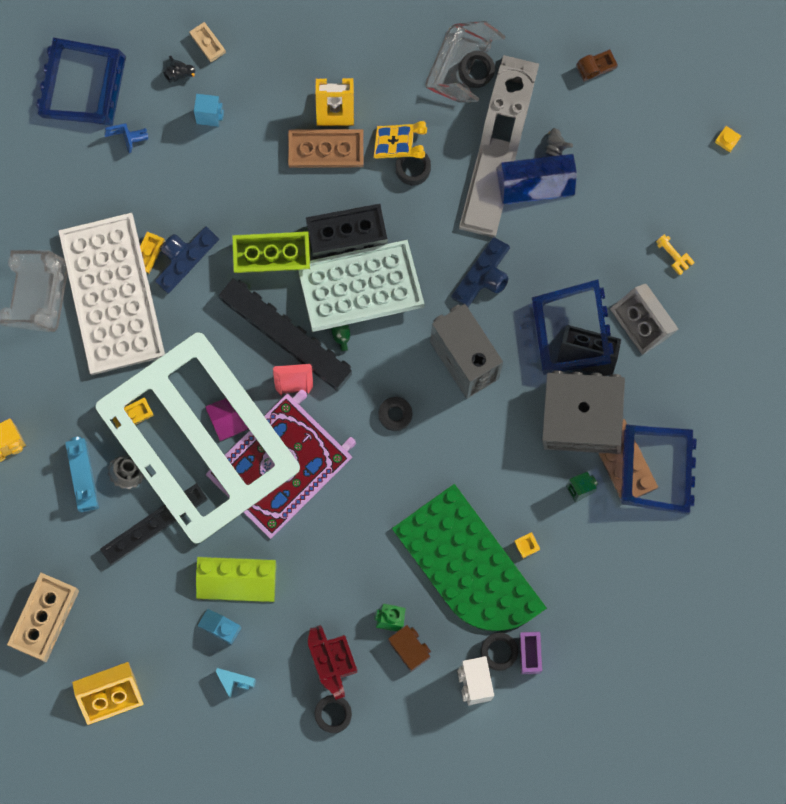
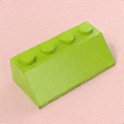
[232,232,310,273]
[196,557,277,602]

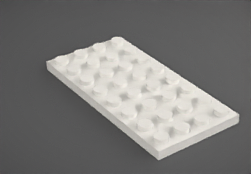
[59,213,165,375]

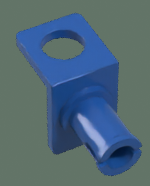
[104,123,148,153]

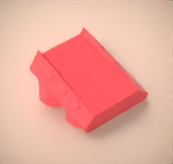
[273,364,313,396]

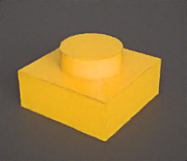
[715,126,741,152]
[514,532,540,559]

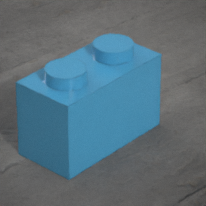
[194,94,224,127]

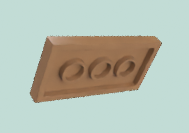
[288,129,364,168]
[598,419,658,504]

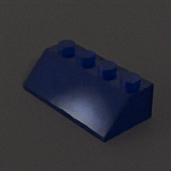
[496,154,577,205]

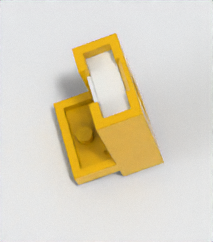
[316,78,354,126]

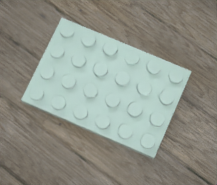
[298,240,425,332]

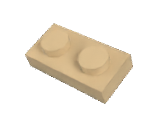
[189,22,226,63]

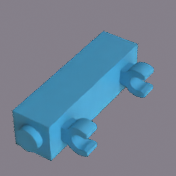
[65,437,99,513]

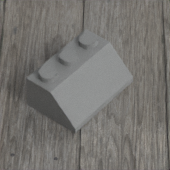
[610,283,679,355]

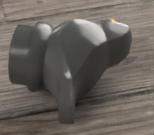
[545,128,573,159]

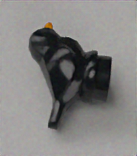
[163,55,196,83]

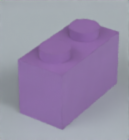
[519,632,542,674]

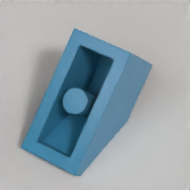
[198,609,241,645]

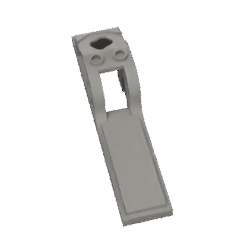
[459,55,539,238]

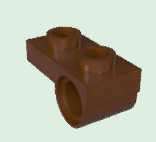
[576,50,618,82]

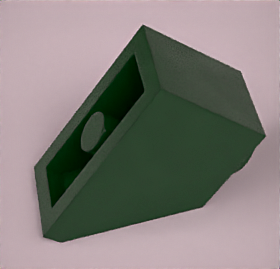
[566,472,598,503]

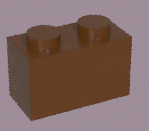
[388,625,431,672]

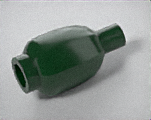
[331,324,350,352]

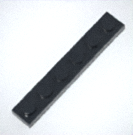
[100,483,208,566]

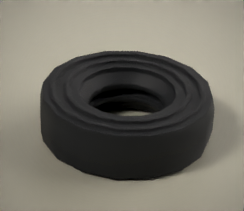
[378,397,413,431]

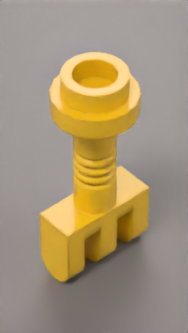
[656,234,694,275]

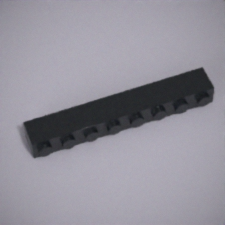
[219,278,352,392]

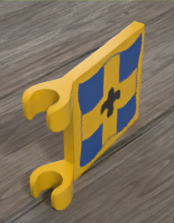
[374,121,427,159]

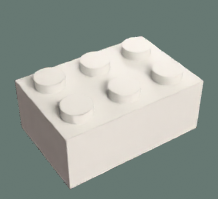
[457,656,494,705]

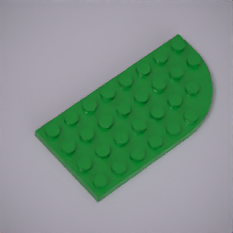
[392,484,547,632]

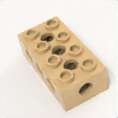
[7,572,79,662]

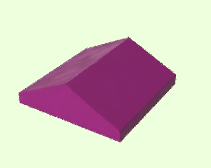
[205,398,249,442]

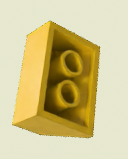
[72,662,144,725]

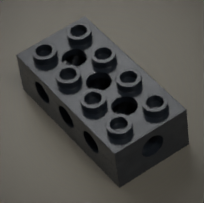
[306,204,388,260]

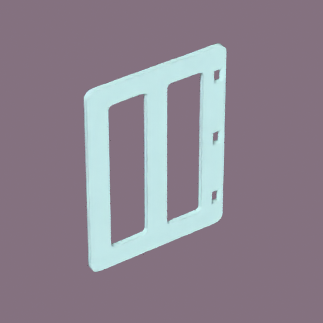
[96,333,300,544]

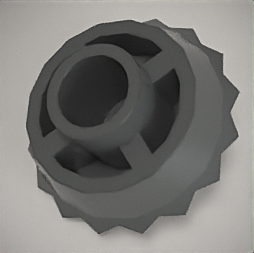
[107,455,144,490]

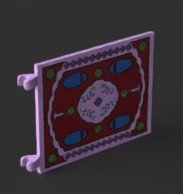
[205,390,356,539]

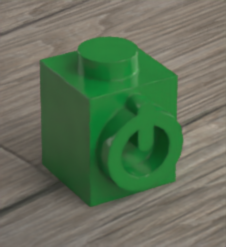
[374,603,406,632]

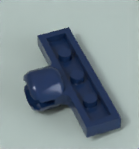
[154,226,219,294]
[451,237,510,307]

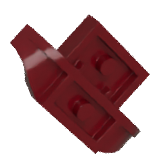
[308,625,358,700]

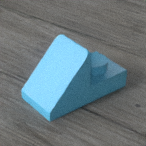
[216,668,256,697]

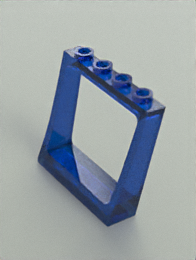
[37,37,126,126]
[532,279,614,375]
[621,424,697,515]

